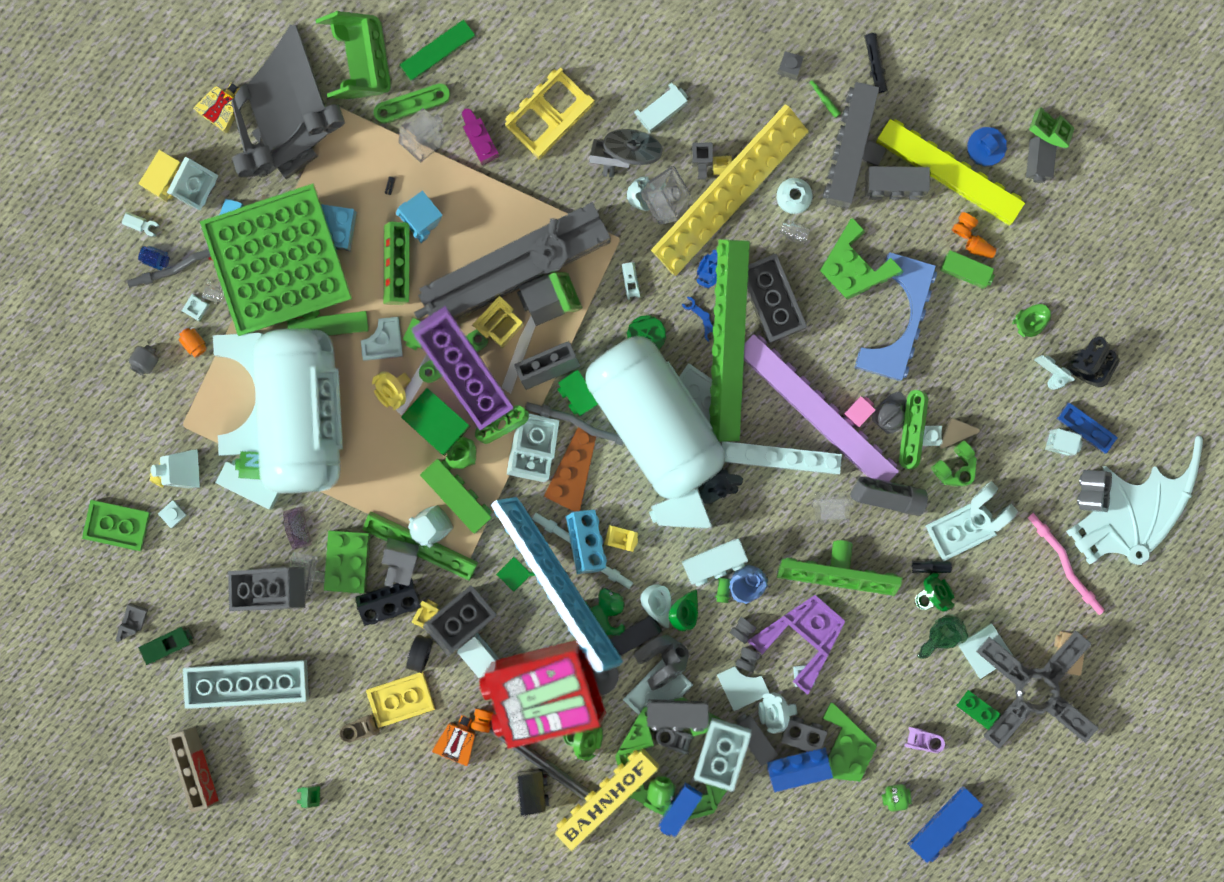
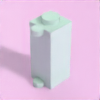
[634,83,688,133]

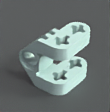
[970,481,1018,531]

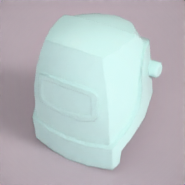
[408,505,453,548]

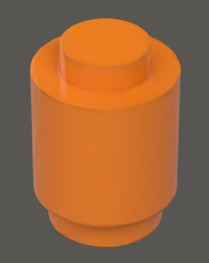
[178,328,208,358]

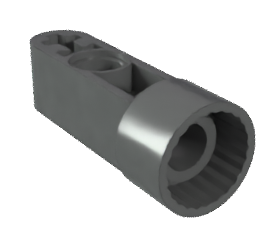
[850,476,928,516]

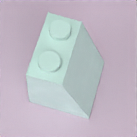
[649,489,711,528]

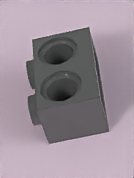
[780,716,827,752]

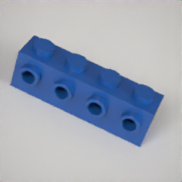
[907,786,983,863]

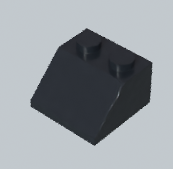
[517,770,550,817]

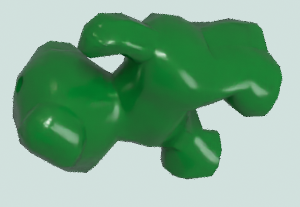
[585,588,625,636]

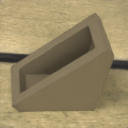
[940,418,980,449]

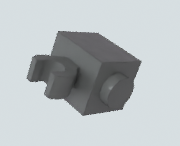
[692,142,713,180]

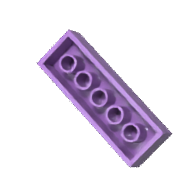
[412,306,513,430]

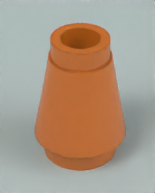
[965,235,997,259]

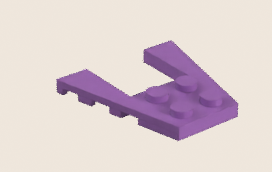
[747,595,845,695]

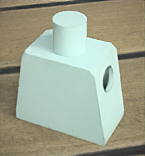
[151,450,200,489]

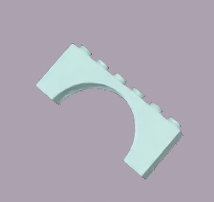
[213,333,263,456]

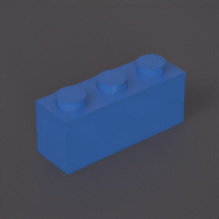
[767,748,833,792]

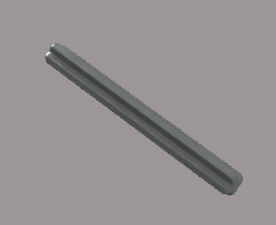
[490,726,590,800]

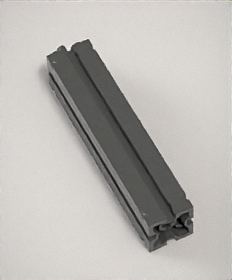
[414,202,610,321]

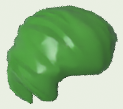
[445,437,477,469]

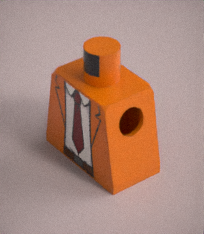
[432,715,476,766]

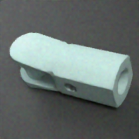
[621,262,640,300]

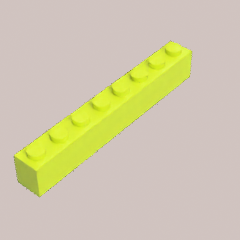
[876,119,1025,226]

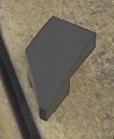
[115,603,148,642]

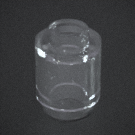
[779,220,810,244]

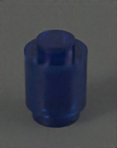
[138,246,170,270]

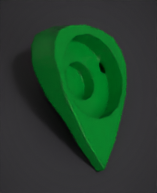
[669,589,698,632]

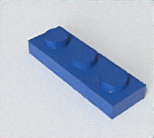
[1056,402,1118,454]

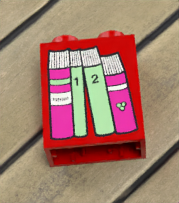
[479,640,606,749]

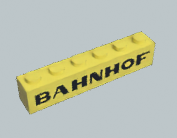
[555,748,659,851]

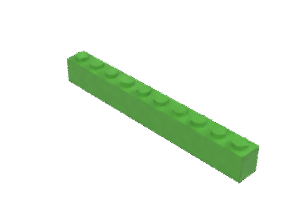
[709,239,750,442]

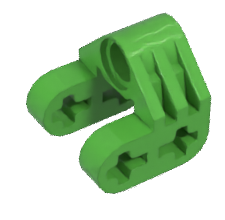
[931,441,977,487]

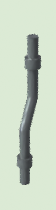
[127,249,211,288]
[525,402,624,446]

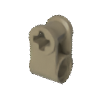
[339,714,380,743]

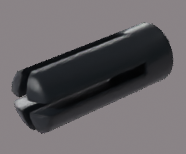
[385,176,396,195]

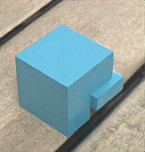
[396,190,443,243]

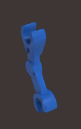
[682,297,713,342]

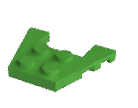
[820,218,904,300]
[823,702,877,782]

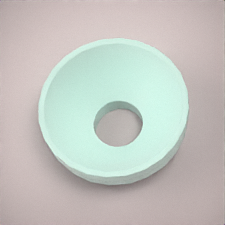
[776,178,812,214]

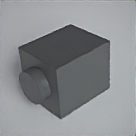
[777,51,804,80]

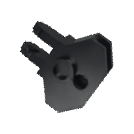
[698,467,743,504]

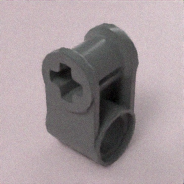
[655,727,695,755]

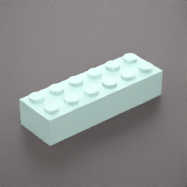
[183,660,309,709]

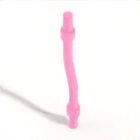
[1027,513,1105,615]

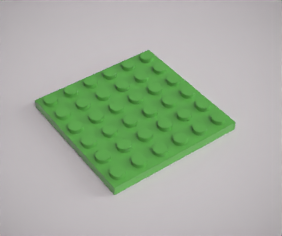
[200,183,352,336]

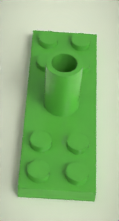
[777,540,902,596]

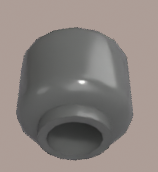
[128,345,159,376]

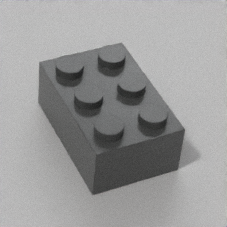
[865,166,930,201]
[423,585,497,657]

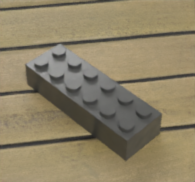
[822,82,879,209]

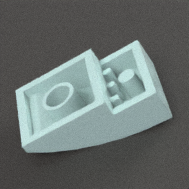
[507,413,559,482]

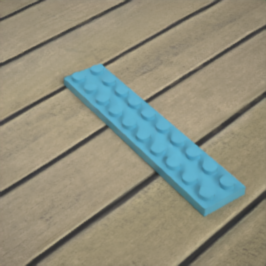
[491,497,623,673]

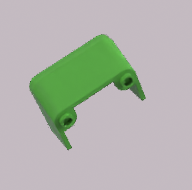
[316,11,391,99]

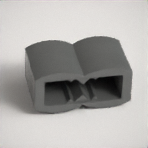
[1077,470,1112,513]

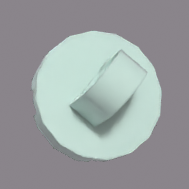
[758,692,797,733]

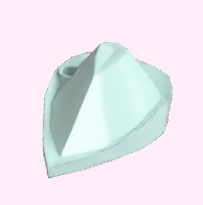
[641,584,671,628]

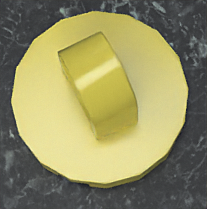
[372,371,412,410]

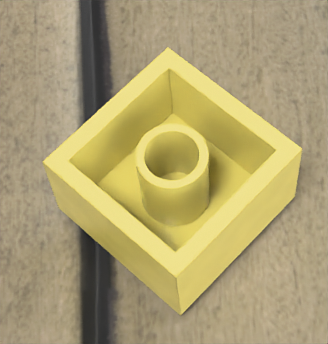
[138,150,181,202]

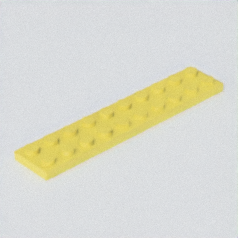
[651,105,809,276]

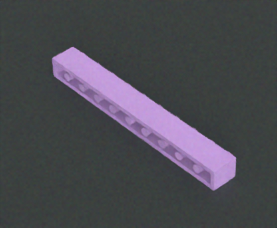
[744,334,899,482]

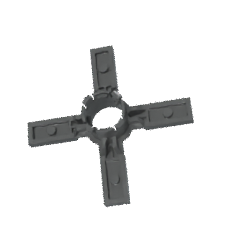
[976,630,1099,749]

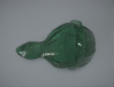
[917,614,969,659]

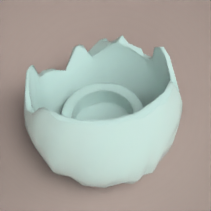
[627,176,655,211]

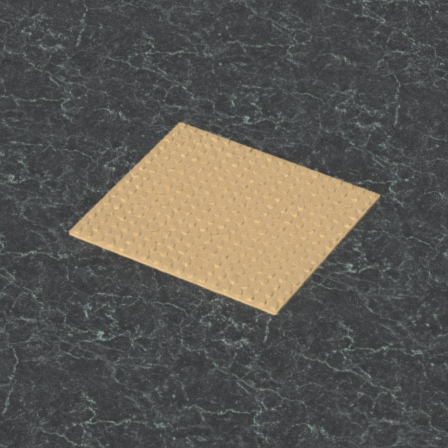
[183,108,620,558]

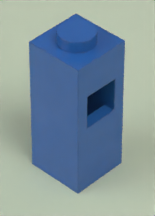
[658,782,702,837]

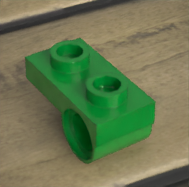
[956,690,1001,731]

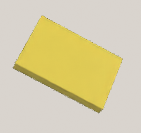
[366,672,435,728]

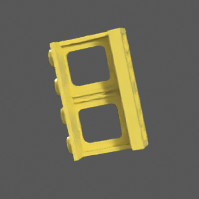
[505,67,595,160]

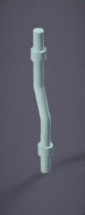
[532,513,633,589]

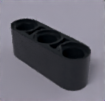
[609,615,662,656]

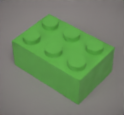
[324,531,371,594]

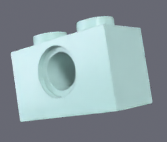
[1045,429,1083,456]

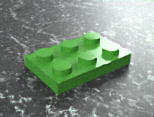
[82,500,150,551]

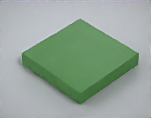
[549,272,583,312]

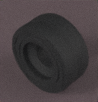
[406,635,433,673]

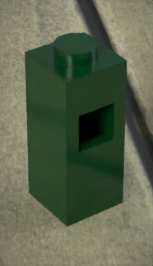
[138,626,194,665]

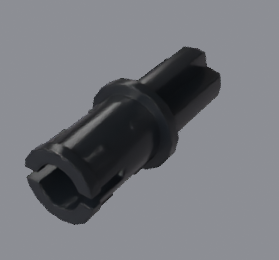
[912,559,952,574]

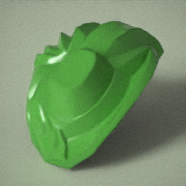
[1012,304,1051,337]

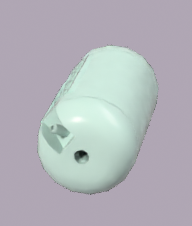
[254,329,343,493]
[586,336,725,499]

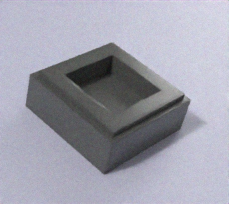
[862,140,887,167]

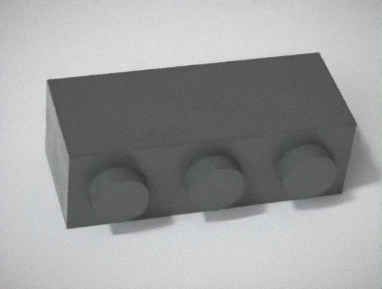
[514,341,581,390]
[647,699,709,732]

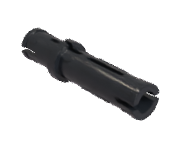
[864,33,888,94]

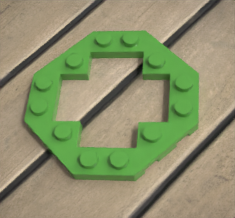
[615,696,742,820]

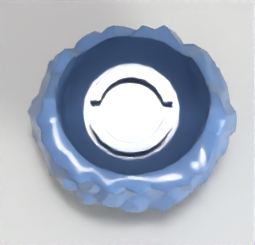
[729,565,768,604]

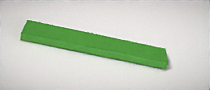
[362,511,478,581]

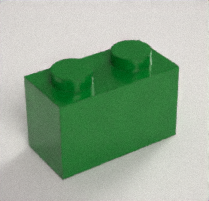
[557,370,599,417]

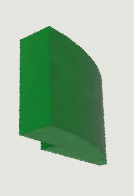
[401,388,471,456]

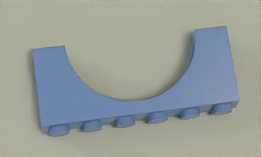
[854,252,937,381]

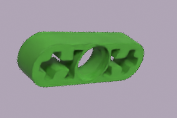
[475,405,529,444]

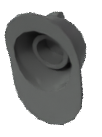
[872,392,907,434]

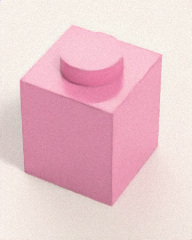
[843,396,875,428]

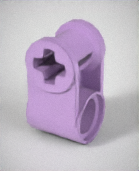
[904,726,945,753]

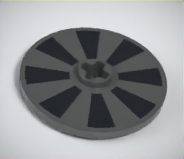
[603,129,663,165]

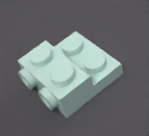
[167,157,218,211]

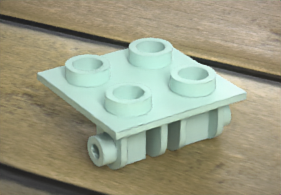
[1034,355,1075,390]

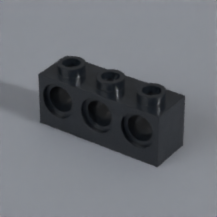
[355,578,421,626]

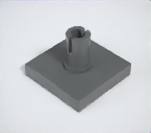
[589,139,629,177]

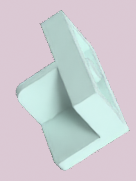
[457,633,499,679]

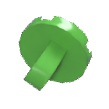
[563,727,603,761]

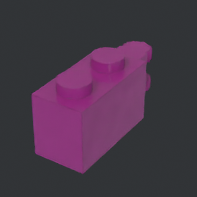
[461,108,499,166]

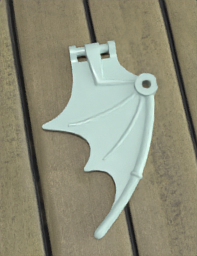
[1066,436,1203,565]

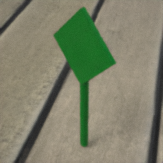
[496,557,567,592]

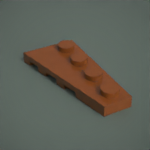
[544,427,596,512]

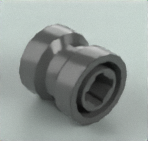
[729,617,757,644]
[735,647,761,673]

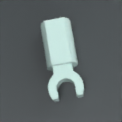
[122,212,159,237]

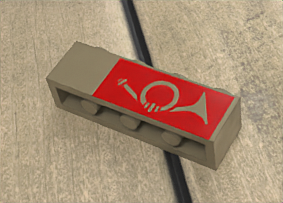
[167,726,220,813]

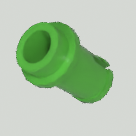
[715,578,731,603]

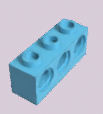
[566,510,607,575]

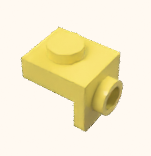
[604,525,638,552]
[412,599,440,629]

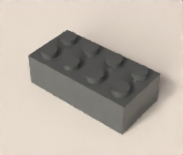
[747,254,807,344]
[228,568,305,611]

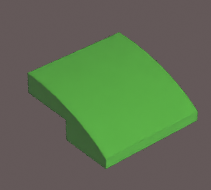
[1029,107,1075,148]

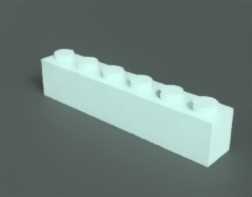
[721,441,842,475]

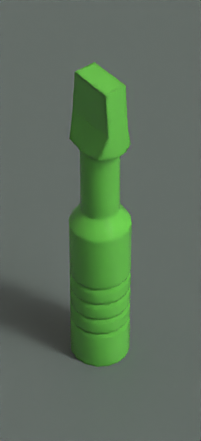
[809,80,841,118]

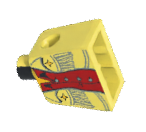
[193,83,240,133]

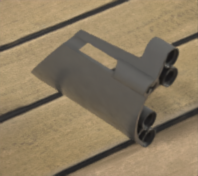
[231,25,345,177]

